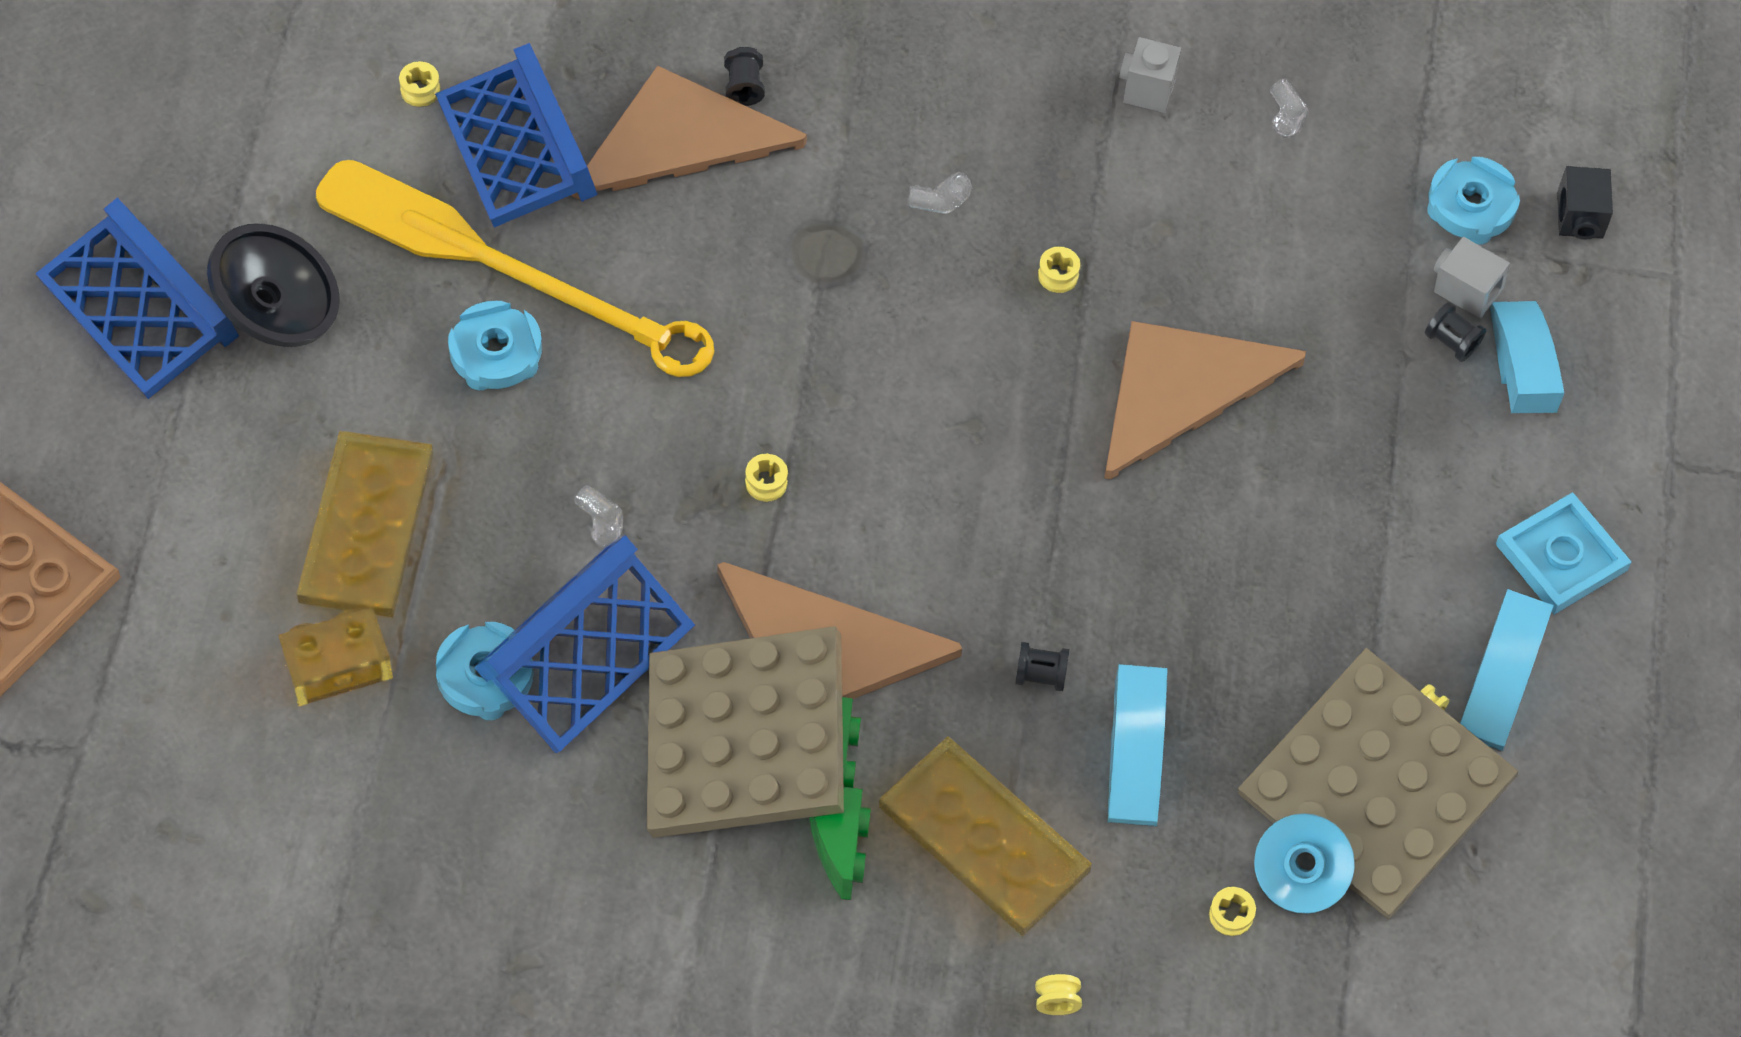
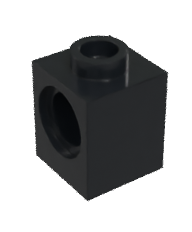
[1557,166,1613,240]

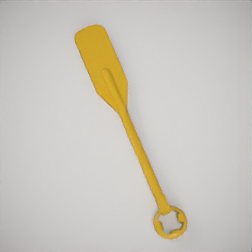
[316,160,715,377]

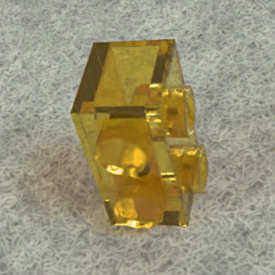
[278,607,393,706]

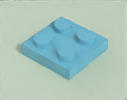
[1496,492,1631,615]

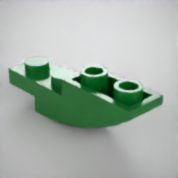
[809,697,871,900]

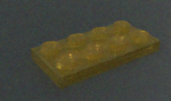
[297,430,433,618]
[879,736,1092,937]

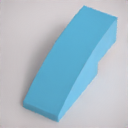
[1490,301,1564,413]
[1460,589,1554,751]
[1108,664,1167,826]

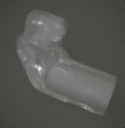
[1270,79,1308,138]
[907,172,972,214]
[575,485,623,548]

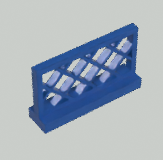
[435,43,598,228]
[35,197,239,399]
[474,535,695,753]

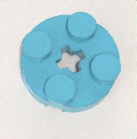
[1427,157,1520,244]
[448,301,542,391]
[436,622,534,720]

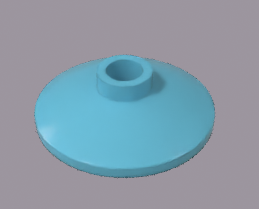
[1254,813,1355,913]

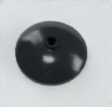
[207,223,340,347]

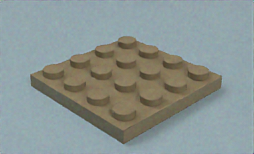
[647,626,844,838]
[1238,648,1518,920]

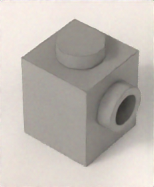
[1119,37,1181,113]
[1433,236,1510,319]

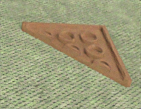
[572,66,807,199]
[1104,321,1306,479]
[0,482,121,697]
[717,562,962,699]

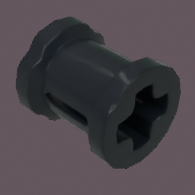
[724,47,765,106]
[1425,302,1487,362]
[1015,642,1070,692]

